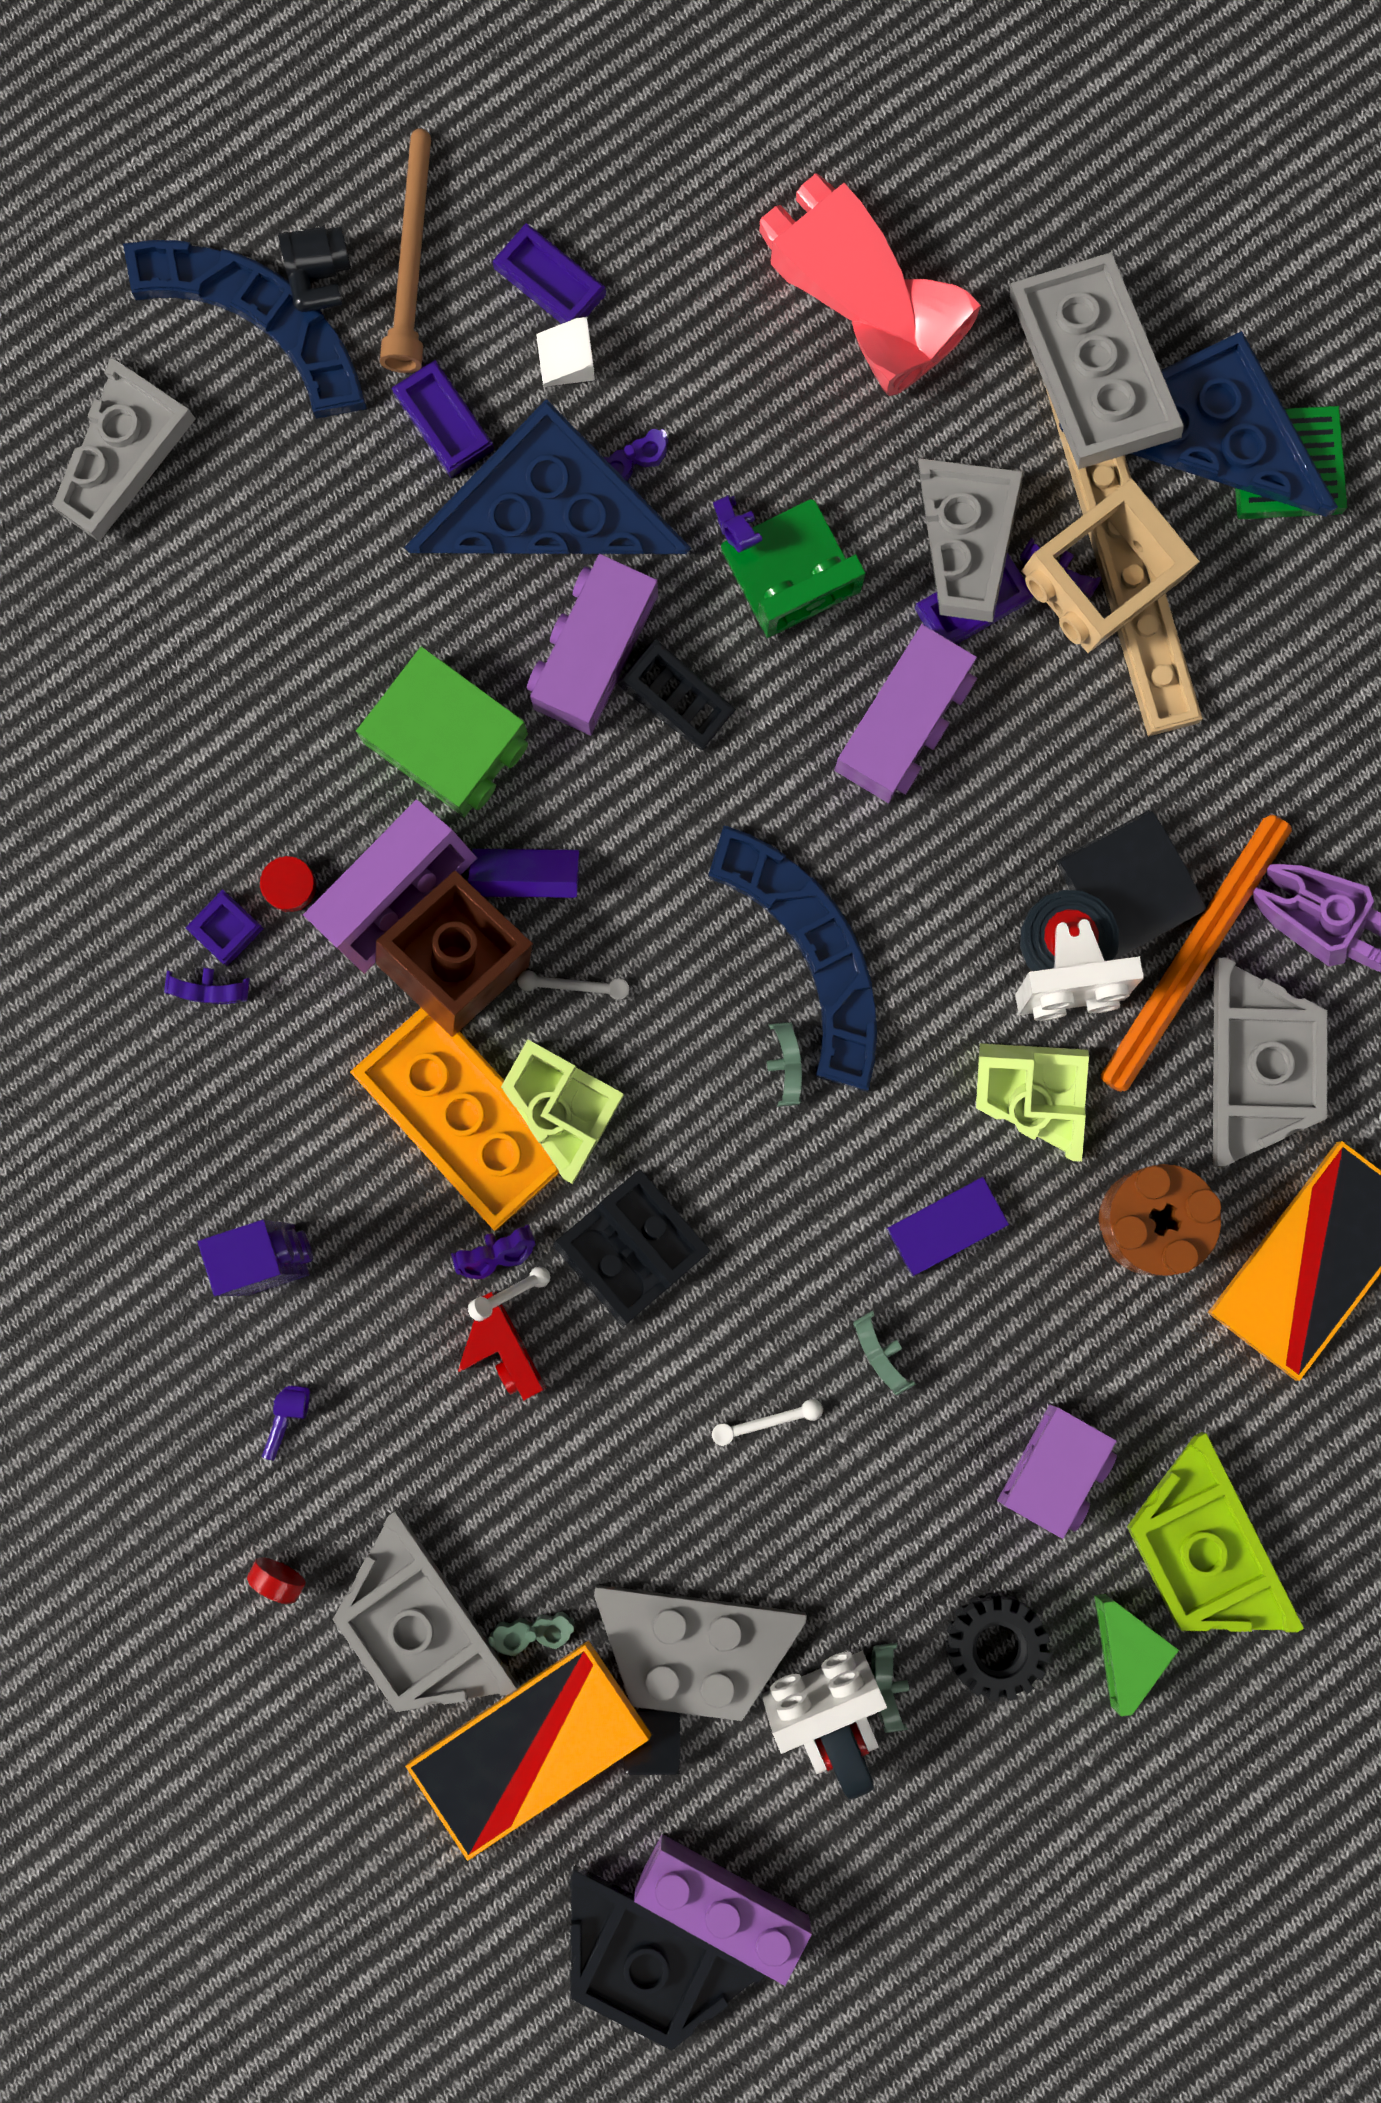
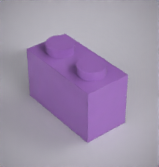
[997,1404,1117,1539]

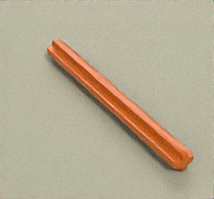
[1101,814,1292,1092]

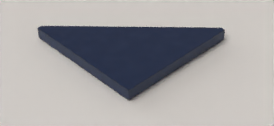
[1059,331,1338,517]
[404,399,692,554]

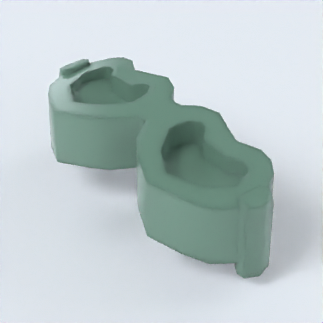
[767,1022,802,1107]
[853,1310,916,1396]
[489,1612,575,1656]
[871,1643,909,1733]

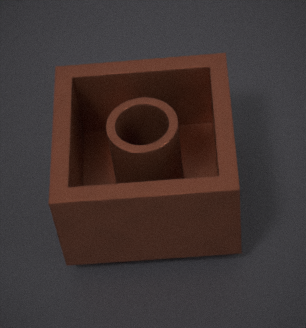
[376,870,533,1037]

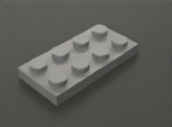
[1010,252,1184,469]

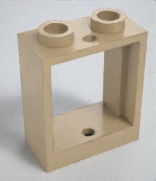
[1021,478,1200,653]

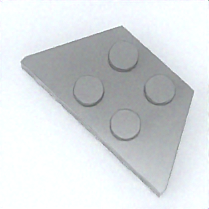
[1213,958,1327,1167]
[333,1509,519,1712]
[594,1585,806,1721]

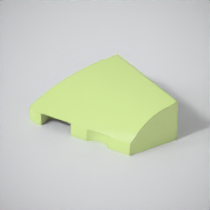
[501,1040,624,1184]
[976,1043,1089,1161]

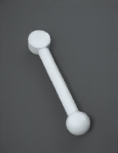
[468,1266,550,1321]
[712,1399,823,1446]

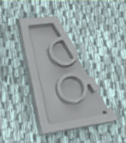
[52,357,196,542]
[918,458,1023,622]

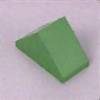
[1094,1594,1179,1717]

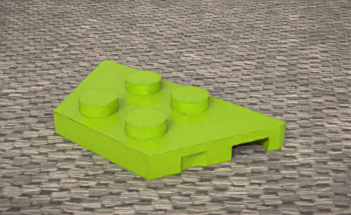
[1127,1432,1304,1632]

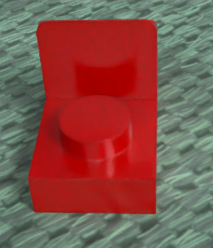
[458,1291,547,1401]

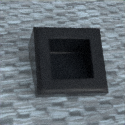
[624,1709,680,1775]

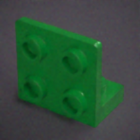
[721,499,865,639]

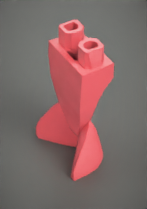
[759,173,981,396]

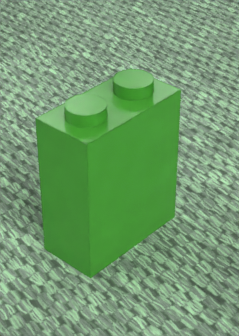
[356,646,528,818]

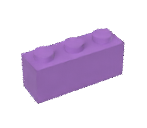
[527,554,658,736]
[834,624,977,804]
[303,799,477,974]
[634,1834,812,1986]

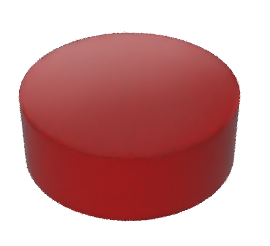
[260,856,316,912]
[247,1557,306,1604]

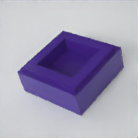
[185,889,264,967]

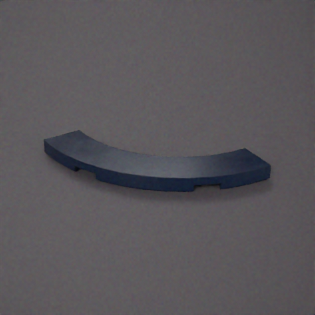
[123,240,367,419]
[708,825,877,1092]

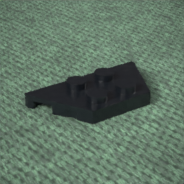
[570,1865,766,2051]

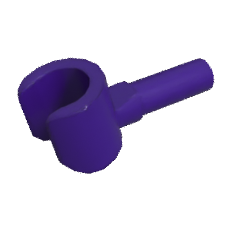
[262,1386,310,1461]

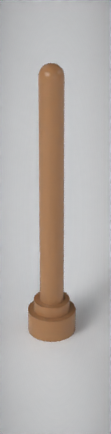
[380,128,431,373]

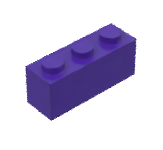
[197,1219,313,1297]

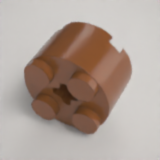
[1098,1164,1221,1276]

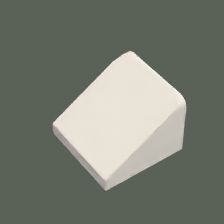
[536,317,595,387]

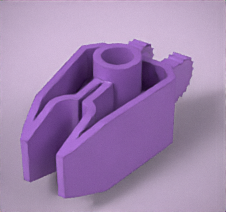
[1253,864,1381,972]

